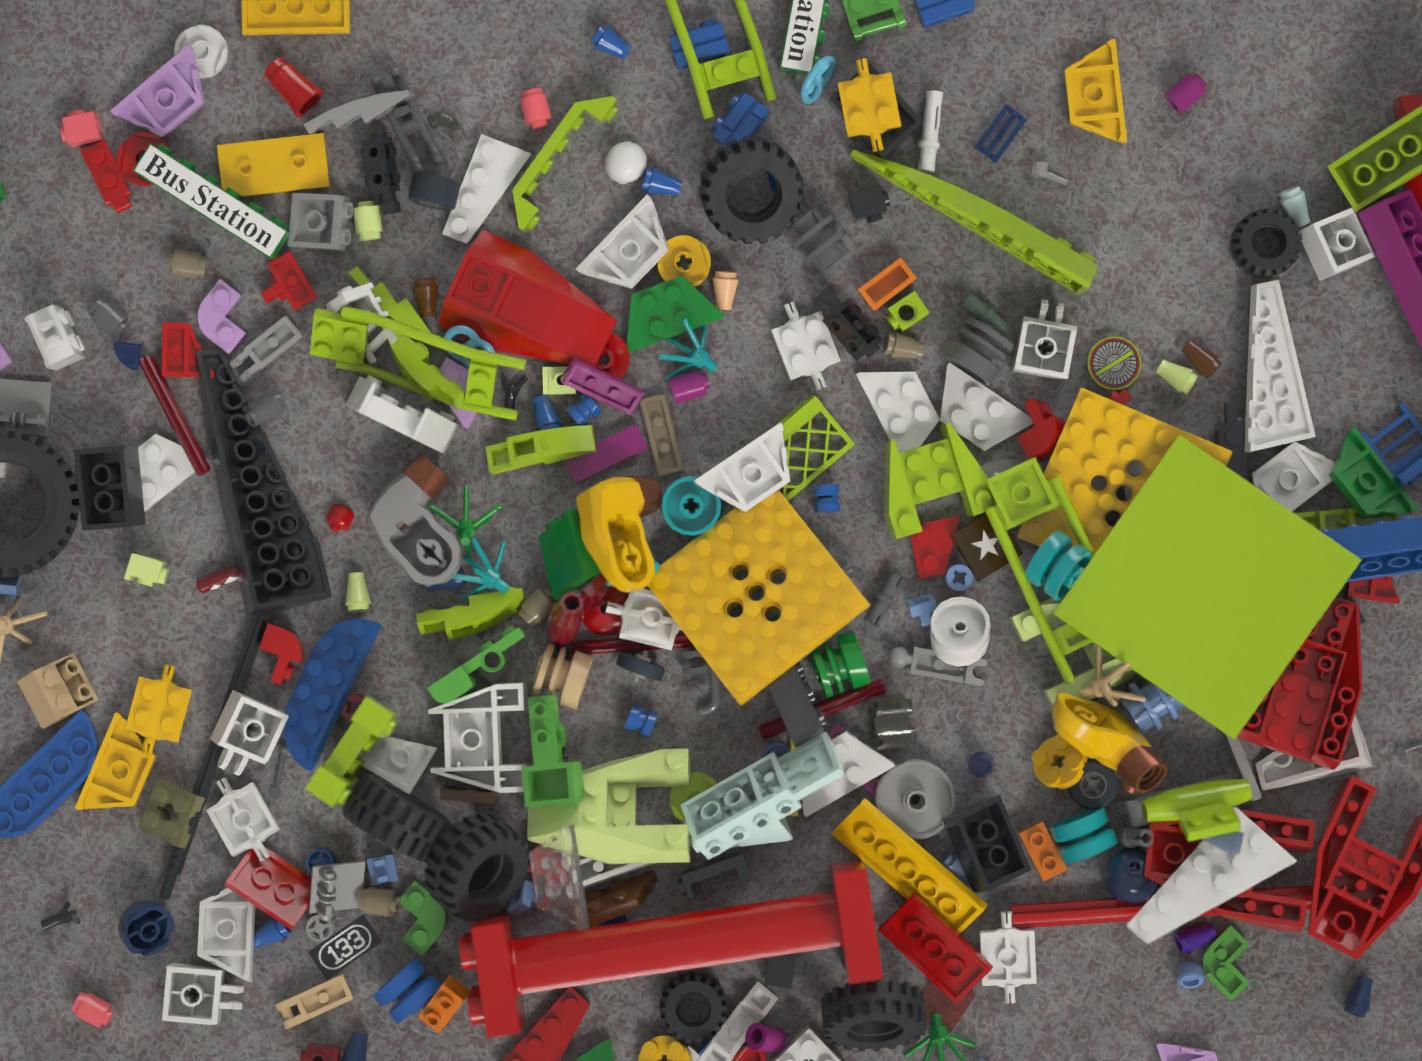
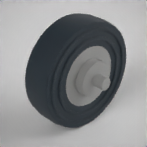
[616,650,665,682]

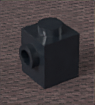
[848,185,890,223]
[764,953,796,989]

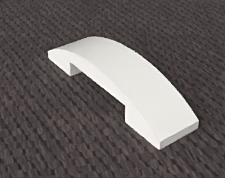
[697,981,778,1061]

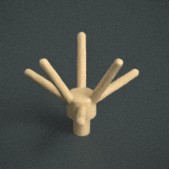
[0,598,47,663]
[1081,645,1146,706]

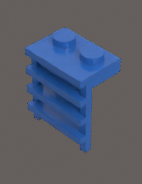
[1361,402,1422,486]

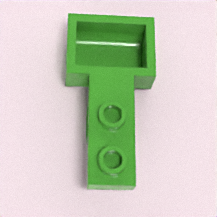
[427,625,527,703]
[522,695,584,808]

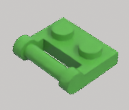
[841,0,906,43]

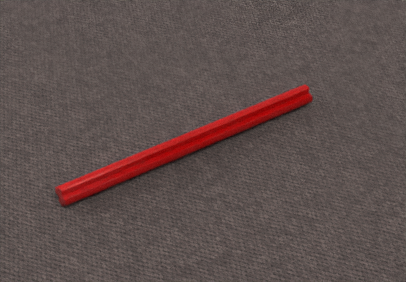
[1010,885,1313,929]

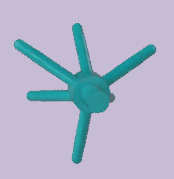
[658,318,718,380]
[452,537,510,601]

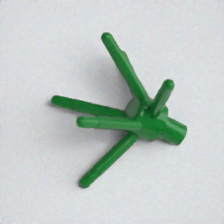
[429,485,502,555]
[904,1013,976,1061]

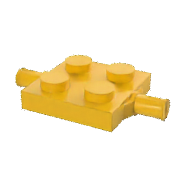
[838,59,902,152]
[125,664,192,756]

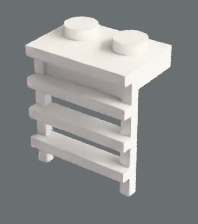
[325,282,397,364]

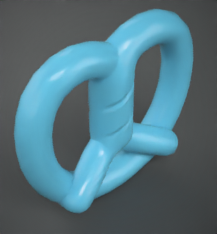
[800,56,837,104]
[444,325,495,369]

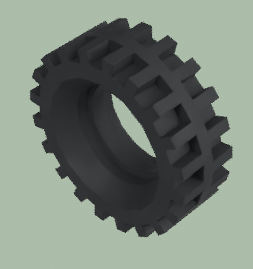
[821,979,927,1052]

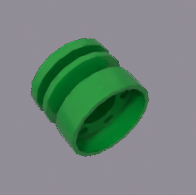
[810,630,871,698]

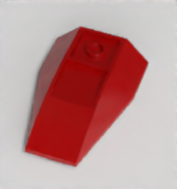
[438,229,617,367]

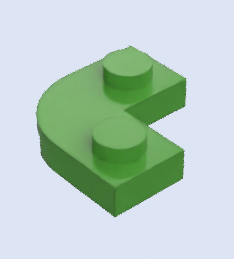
[400,880,446,956]
[1202,924,1250,1001]

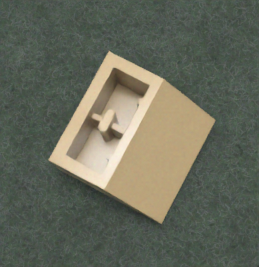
[17,653,99,729]

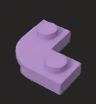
[198,279,247,355]

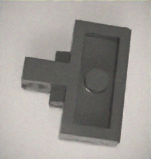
[453,628,512,685]

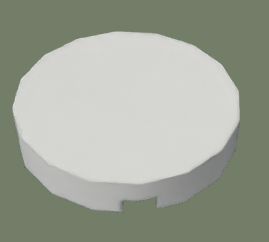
[174,25,229,79]

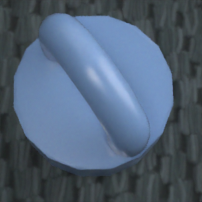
[1177,961,1204,989]

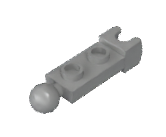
[888,647,988,686]

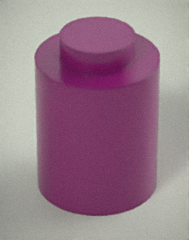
[1164,73,1206,114]
[668,369,710,404]
[745,1023,787,1054]

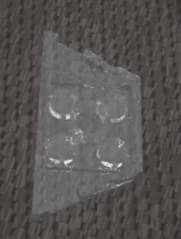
[529,824,590,931]

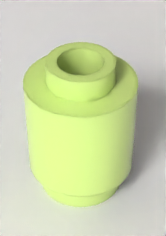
[353,201,383,241]

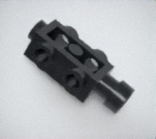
[361,132,402,215]
[814,285,882,362]

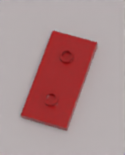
[877,892,994,1004]

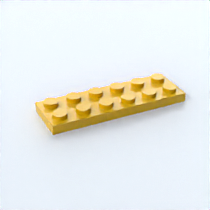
[831,798,988,934]

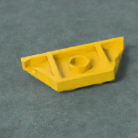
[1064,39,1127,143]
[75,712,157,810]

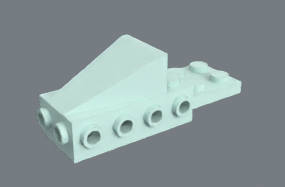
[681,731,844,860]

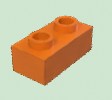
[857,257,917,312]
[1017,820,1068,882]
[418,975,471,1033]

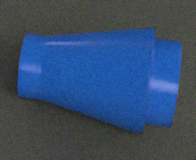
[590,25,632,60]
[641,167,682,196]
[532,395,562,431]
[254,917,292,948]

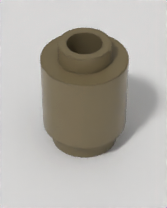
[167,249,208,280]
[518,587,555,627]
[358,887,400,917]

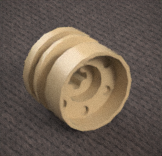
[533,642,593,710]

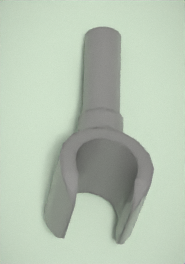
[1032,161,1068,186]

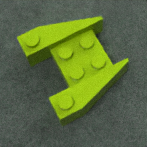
[883,422,997,540]
[305,696,397,807]

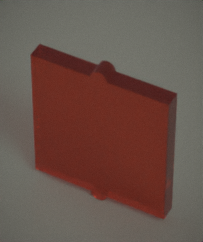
[924,981,976,1033]

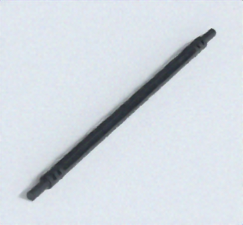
[159,614,271,900]

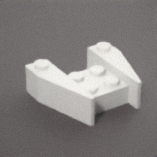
[345,375,458,454]
[428,682,530,793]

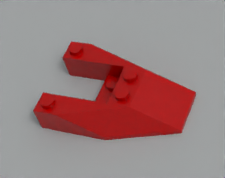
[1307,776,1422,959]
[1143,810,1316,933]

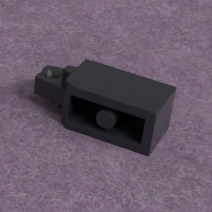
[1215,403,1247,478]

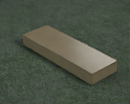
[640,393,684,478]

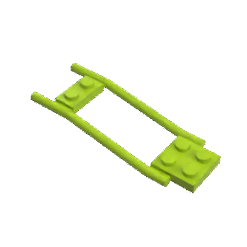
[665,0,777,119]
[310,306,526,421]
[985,457,1095,685]

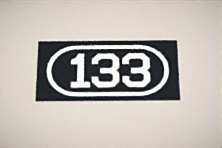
[308,914,382,980]

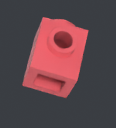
[60,110,103,148]

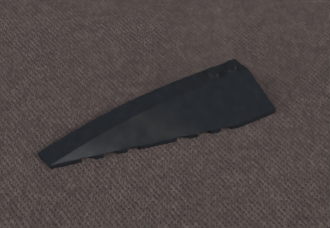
[195,348,332,618]

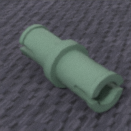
[961,292,1014,337]

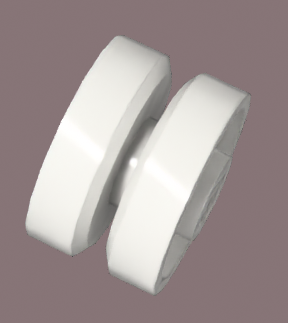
[930,597,990,666]

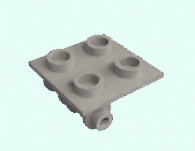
[0,379,52,436]
[309,860,365,921]

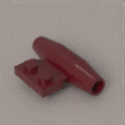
[546,572,608,649]

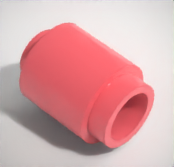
[520,88,552,130]
[71,992,114,1028]

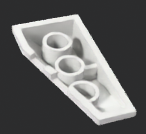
[1255,715,1372,791]

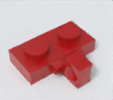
[260,251,318,311]

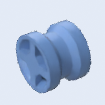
[945,564,973,591]

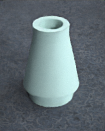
[1279,186,1311,227]

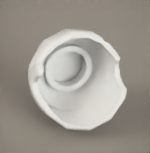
[604,142,647,184]

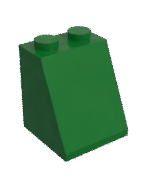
[538,507,601,601]

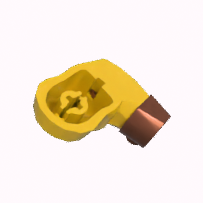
[576,475,662,592]
[1051,692,1168,794]

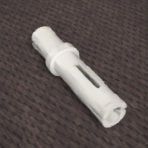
[918,90,943,173]

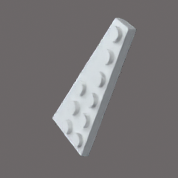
[1126,806,1297,945]

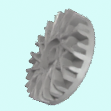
[874,758,955,840]

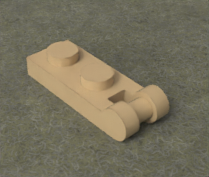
[275,973,355,1029]

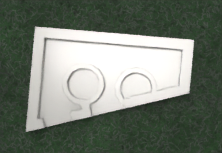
[362,737,438,794]

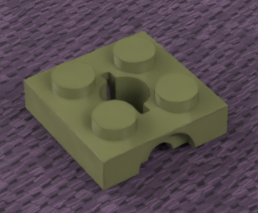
[138,778,205,848]

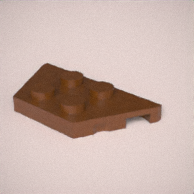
[557,869,658,928]

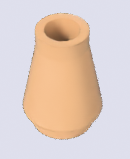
[712,271,739,310]

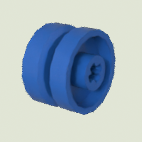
[372,956,442,1025]

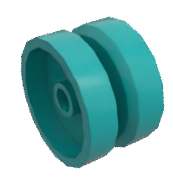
[662,476,721,536]
[1025,530,1092,601]
[1049,806,1118,864]

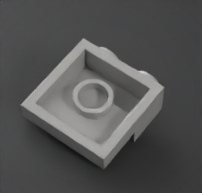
[288,193,353,251]

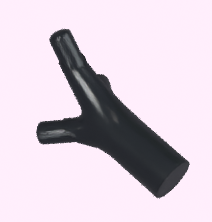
[501,376,528,409]
[41,902,81,930]

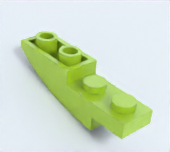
[387,332,465,410]
[485,425,597,475]
[416,587,525,640]

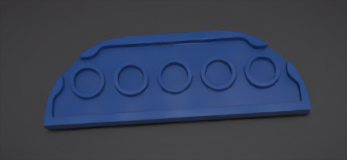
[283,618,382,772]
[0,709,98,838]

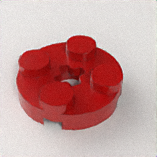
[117,132,172,187]

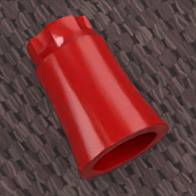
[264,57,324,117]

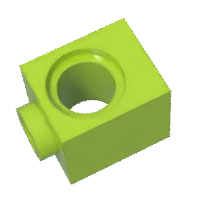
[886,291,930,333]

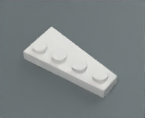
[442,134,532,245]

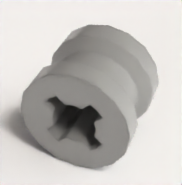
[306,913,335,941]

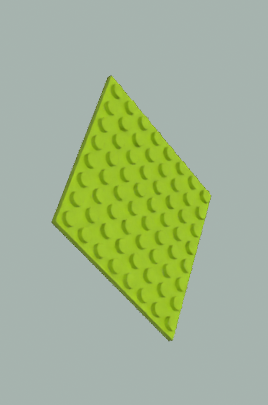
[1053,434,1361,740]

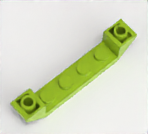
[512,96,619,234]

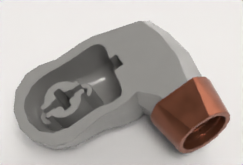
[368,453,462,585]

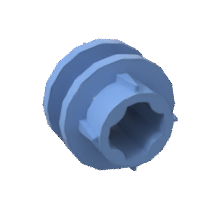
[1121,678,1184,732]

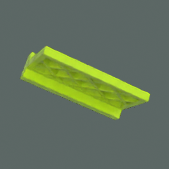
[772,394,855,501]

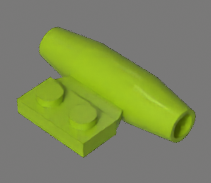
[1141,779,1252,841]

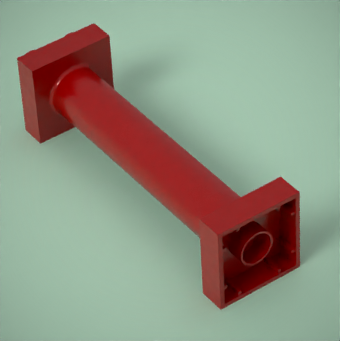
[459,860,883,1038]

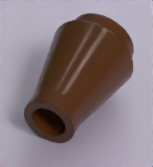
[412,278,439,317]
[1182,339,1222,379]

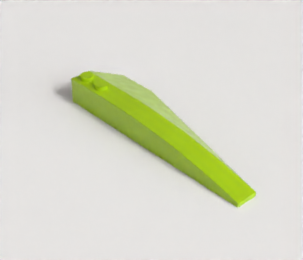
[849,150,1098,295]

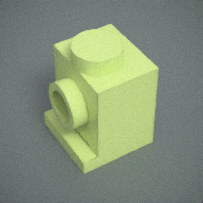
[542,367,577,395]
[124,553,169,587]

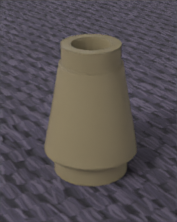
[883,331,925,359]

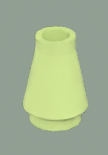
[1156,359,1198,394]
[345,572,372,613]

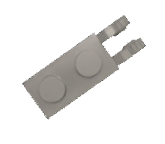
[229,315,304,382]

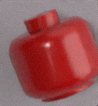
[325,503,355,533]

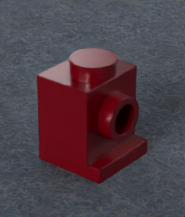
[300,1043,341,1061]

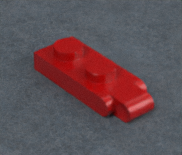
[80,139,132,214]

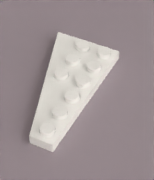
[1244,280,1316,453]

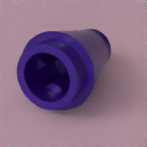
[1174,922,1216,954]

